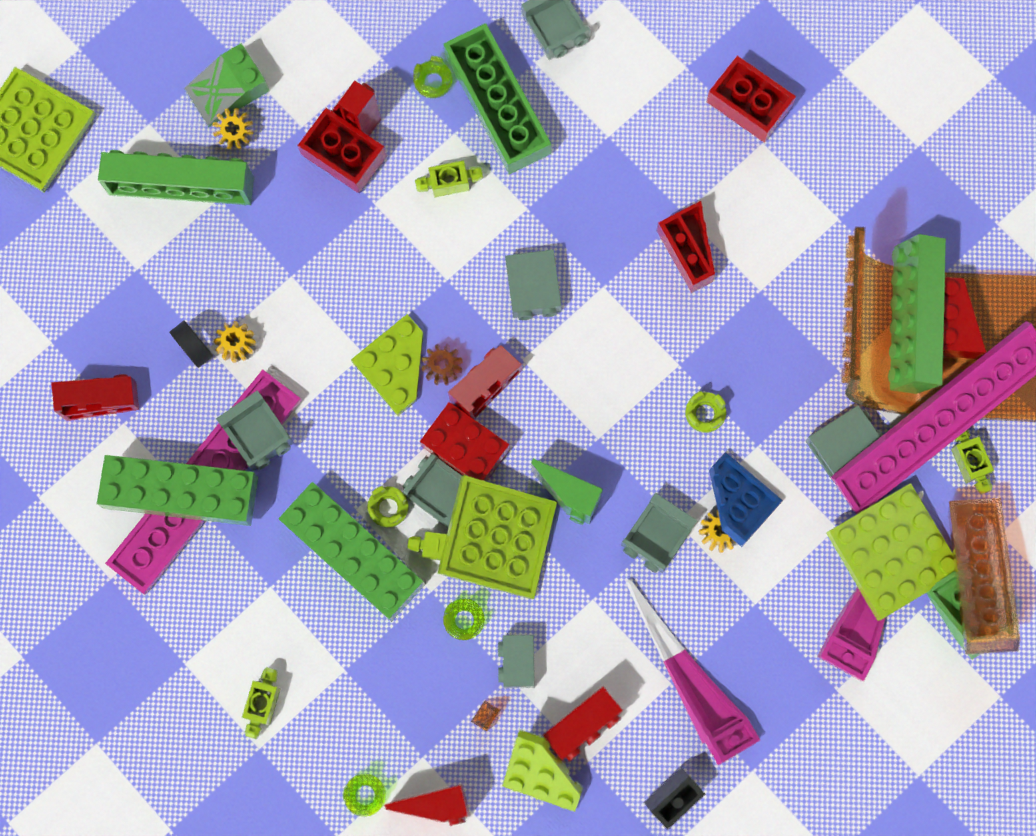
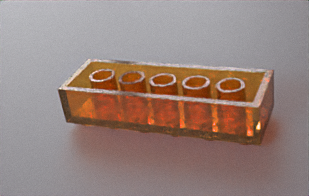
[948,498,1021,655]

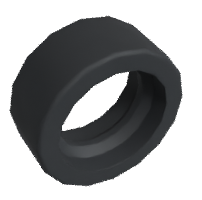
[169,320,213,368]

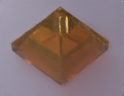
[471,701,500,732]

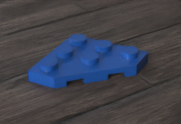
[709,452,783,547]

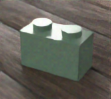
[498,635,535,688]

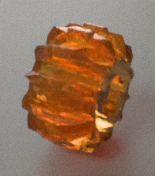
[421,344,463,386]

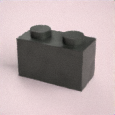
[644,767,706,830]

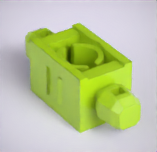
[415,160,483,198]
[951,429,994,495]
[407,532,447,560]
[242,667,281,739]

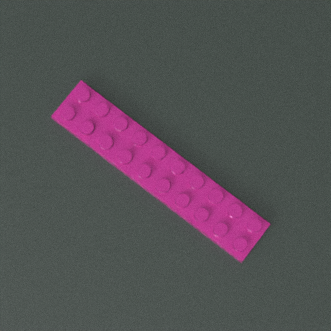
[831,321,1036,514]
[105,369,302,595]

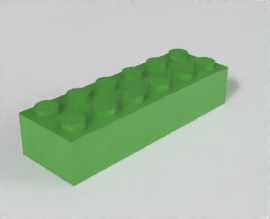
[443,23,552,175]
[98,150,254,205]
[888,234,946,394]
[96,455,258,526]
[278,482,425,622]

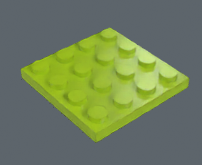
[0,66,96,193]
[437,475,557,599]
[826,483,961,621]

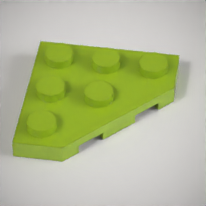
[351,314,423,416]
[502,729,583,812]

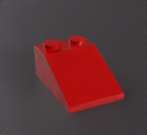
[384,785,470,826]

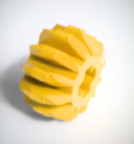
[213,108,254,149]
[214,321,256,363]
[699,510,736,553]

